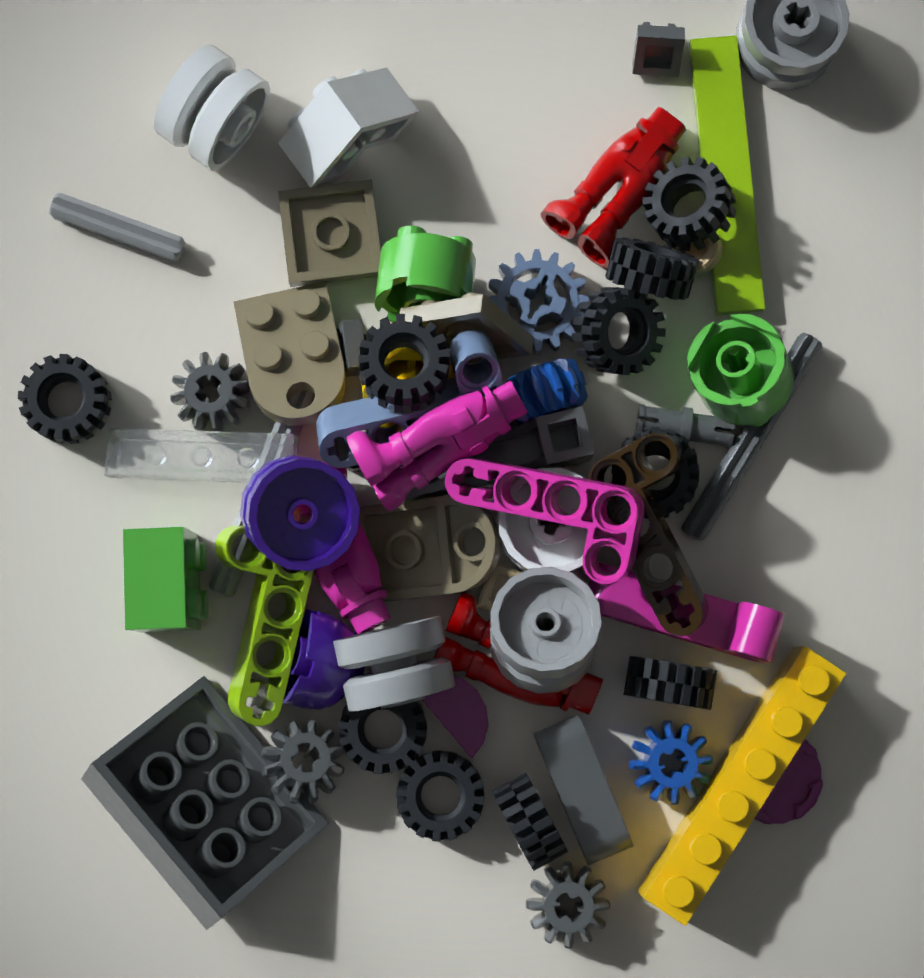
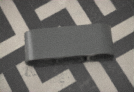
[533,714,634,866]

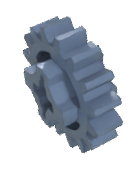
[488,249,589,355]

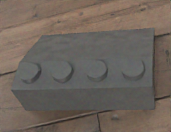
[81,676,329,930]

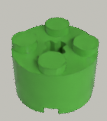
[375,225,476,323]
[687,314,794,427]

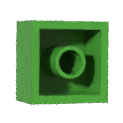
[123,527,209,633]

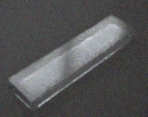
[104,428,298,483]

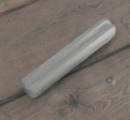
[49,193,186,263]

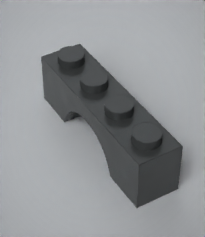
[396,406,595,501]

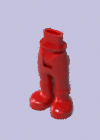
[540,107,686,268]
[433,592,603,715]

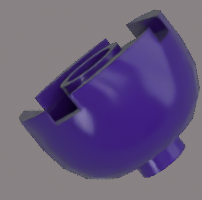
[283,609,365,710]

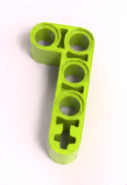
[215,525,314,726]

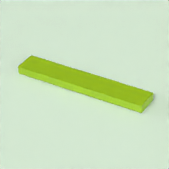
[689,35,765,316]

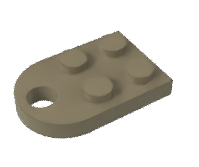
[233,281,347,426]
[359,495,501,602]

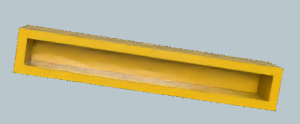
[637,646,847,926]

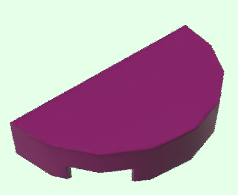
[422,676,489,759]
[754,739,823,824]

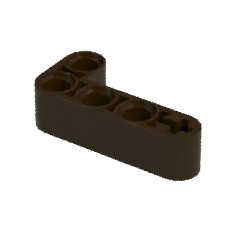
[589,433,709,636]

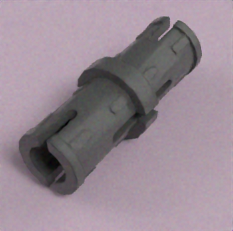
[635,404,735,448]

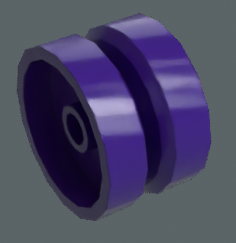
[240,455,360,571]

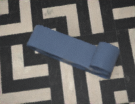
[316,330,503,468]

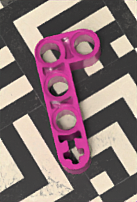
[445,458,644,584]
[588,563,785,663]

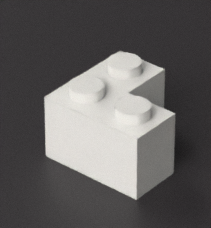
[278,67,419,188]

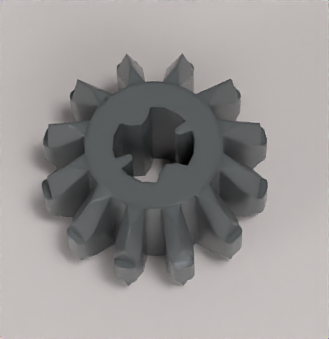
[170,352,251,434]
[261,720,345,804]
[526,861,610,948]

